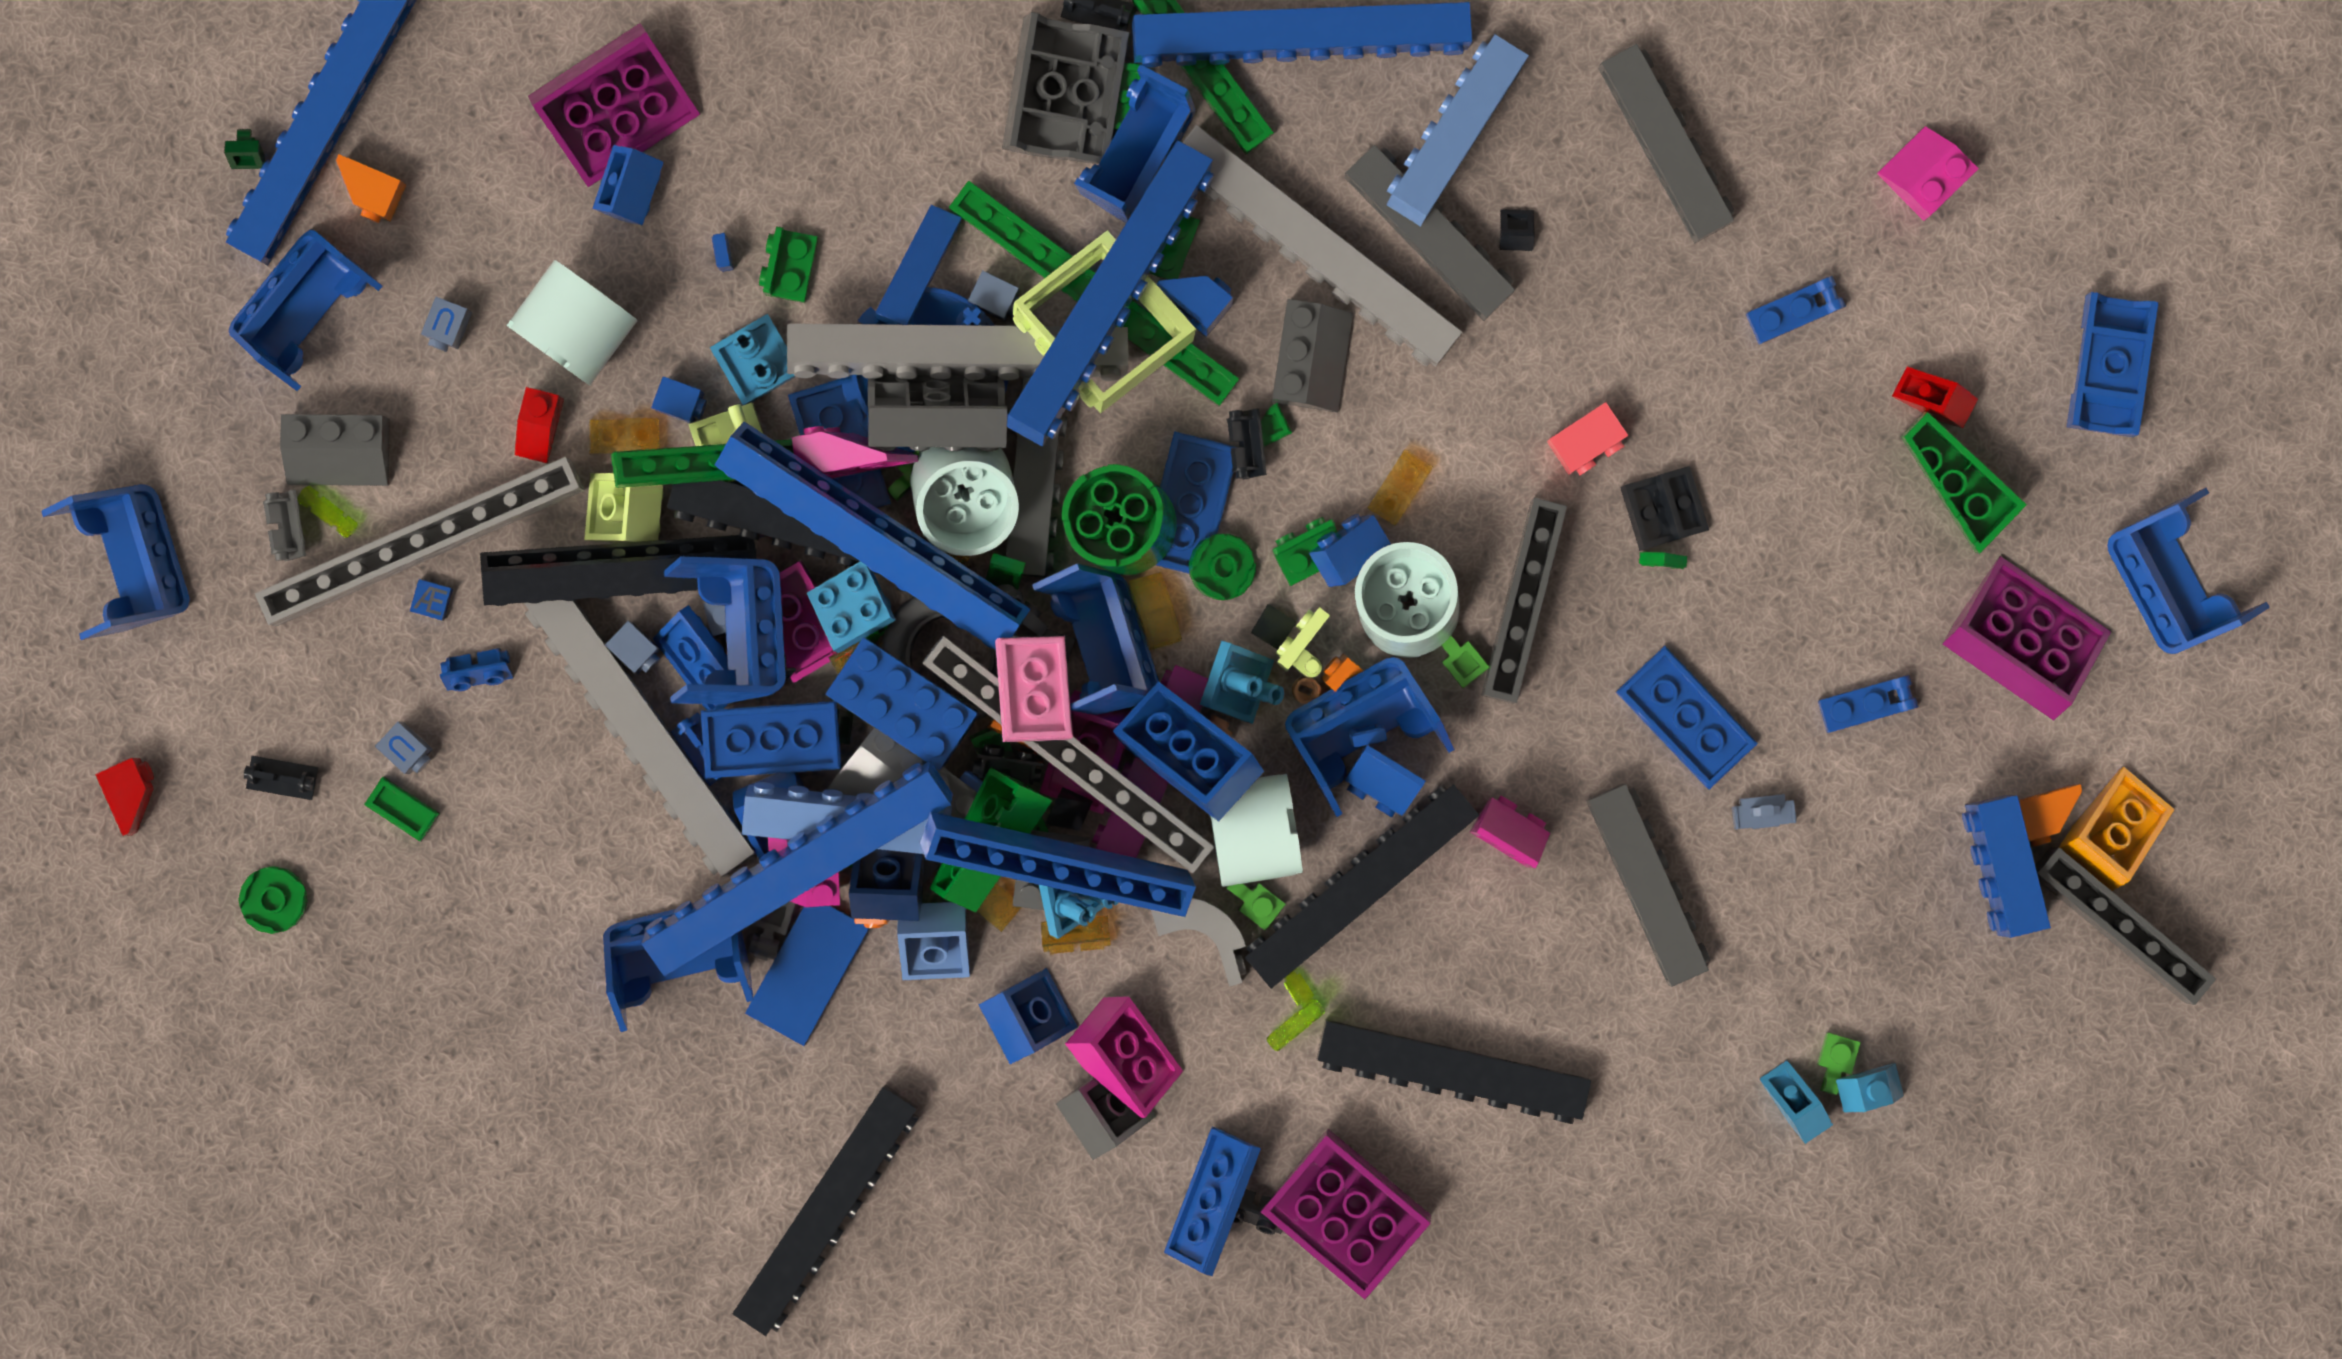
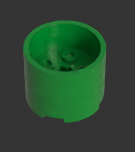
[1062,464,1177,575]

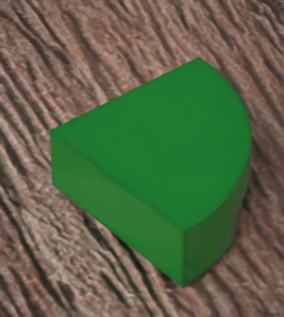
[1261,403,1292,447]
[1639,552,1687,569]

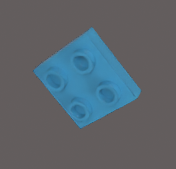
[709,314,796,405]
[807,561,896,653]
[1200,641,1284,724]
[1039,885,1119,939]

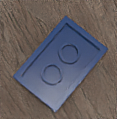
[652,605,733,710]

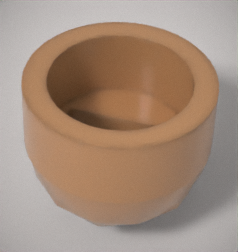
[1292,677,1321,704]

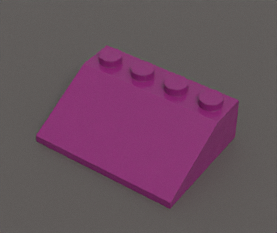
[528,23,700,187]
[1942,556,2111,721]
[1261,1129,1432,1300]

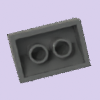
[1271,299,1353,413]
[280,414,390,486]

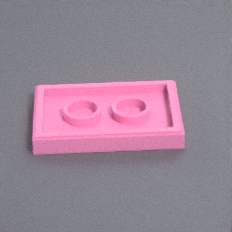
[995,636,1073,742]

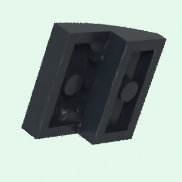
[1620,466,1709,551]

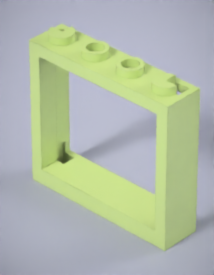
[1013,230,1196,413]

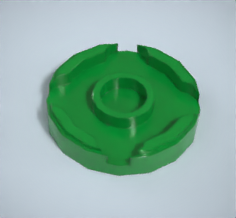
[1189,533,1256,600]
[238,866,308,934]

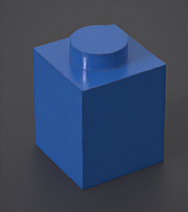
[651,376,707,424]

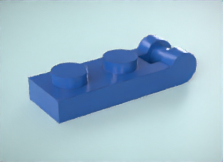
[1746,276,1846,345]
[1818,675,1919,733]

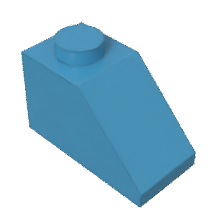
[1760,1061,1833,1144]
[1836,1063,1904,1113]

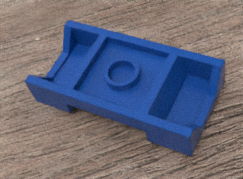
[2066,292,2158,438]

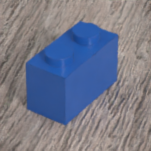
[592,145,664,225]
[1309,514,1391,587]

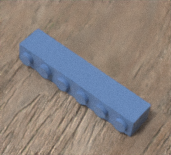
[1387,34,1529,227]
[742,782,952,854]

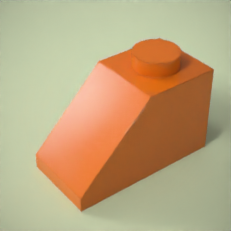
[336,154,406,223]
[2019,784,2082,847]

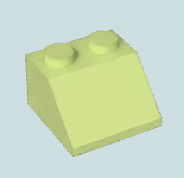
[584,473,663,543]

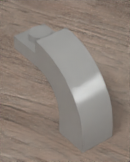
[1151,898,1247,987]

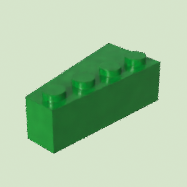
[1900,412,2027,554]
[929,767,1053,912]

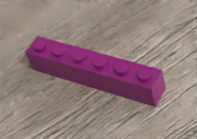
[1092,664,1208,858]

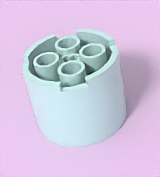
[507,260,638,386]
[910,447,1019,556]
[1355,542,1460,658]
[1210,774,1303,887]

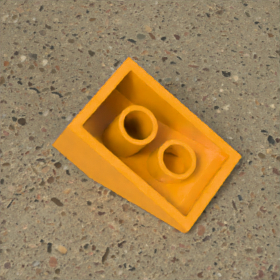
[2059,766,2175,891]

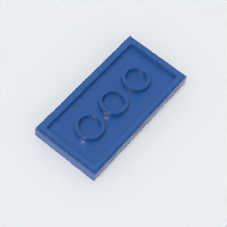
[788,376,891,509]
[1155,431,1238,574]
[1616,646,1758,790]
[701,701,842,778]
[745,906,870,1046]
[1164,1126,1261,1276]

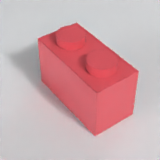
[1547,402,1628,476]

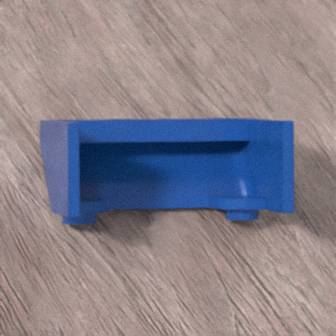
[1074,64,1196,223]
[229,230,383,391]
[41,484,190,640]
[2107,488,2270,654]
[664,556,785,704]
[1032,563,1159,715]
[1285,657,1455,817]
[603,909,754,1032]

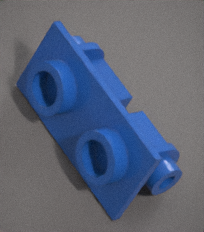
[439,648,513,691]
[671,712,722,786]

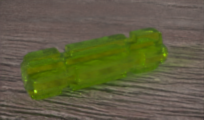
[297,485,358,538]
[1283,968,1323,1021]
[1266,999,1325,1051]

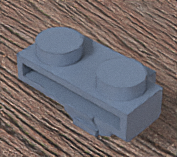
[1732,794,1796,829]

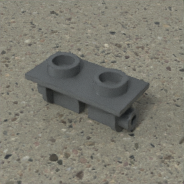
[263,490,306,561]

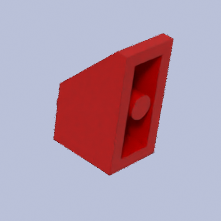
[1892,367,1978,429]
[514,387,564,464]
[95,758,154,836]

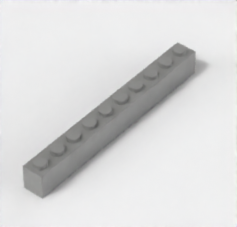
[1183,125,1462,367]
[787,324,1128,381]
[255,457,585,626]
[525,600,756,877]
[922,635,1214,873]

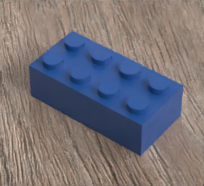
[825,637,980,771]
[1113,681,1264,822]
[1962,795,2051,938]

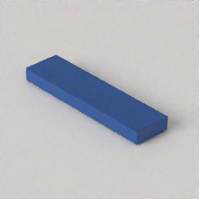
[875,205,961,325]

